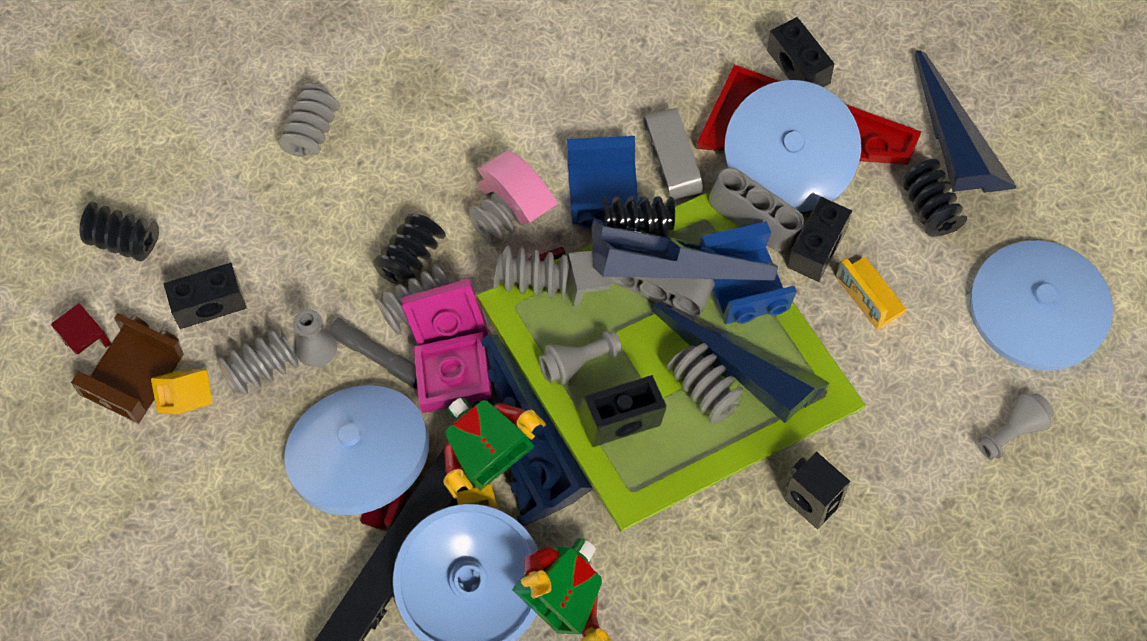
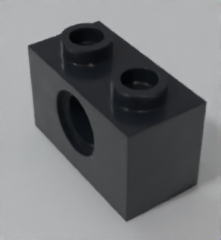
[767,16,835,87]
[788,197,852,282]
[163,262,247,329]
[579,375,667,447]
[785,451,851,530]

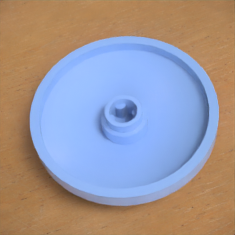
[724,80,861,214]
[970,240,1113,371]
[284,385,429,515]
[393,504,538,641]

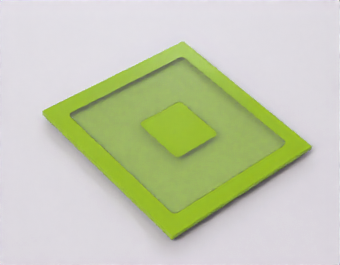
[477,191,866,532]

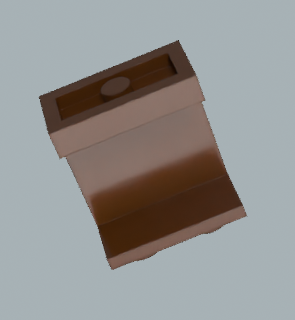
[71,313,184,424]

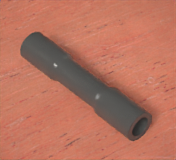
[328,318,417,389]

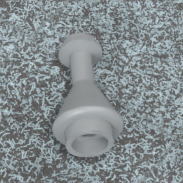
[293,310,337,367]
[539,330,621,386]
[978,393,1054,460]

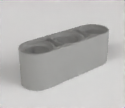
[643,108,702,199]
[708,168,805,252]
[610,277,715,317]

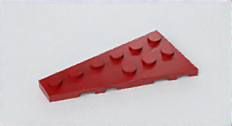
[696,64,922,165]

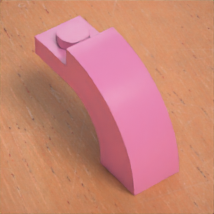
[477,151,558,225]

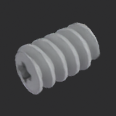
[278,82,340,157]
[469,193,524,245]
[493,245,569,300]
[376,265,450,335]
[217,330,299,395]
[667,343,744,424]

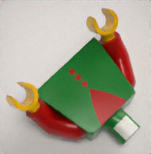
[443,398,546,498]
[512,538,611,641]

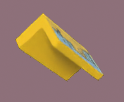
[836,257,906,330]

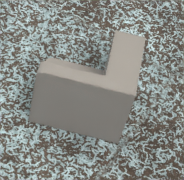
[567,251,612,306]

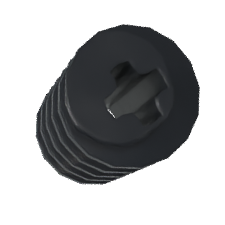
[902,159,967,237]
[601,196,676,236]
[79,201,159,262]
[373,213,446,288]

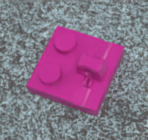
[402,278,491,346]
[414,332,493,413]

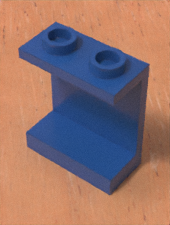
[567,136,639,228]
[699,221,797,324]

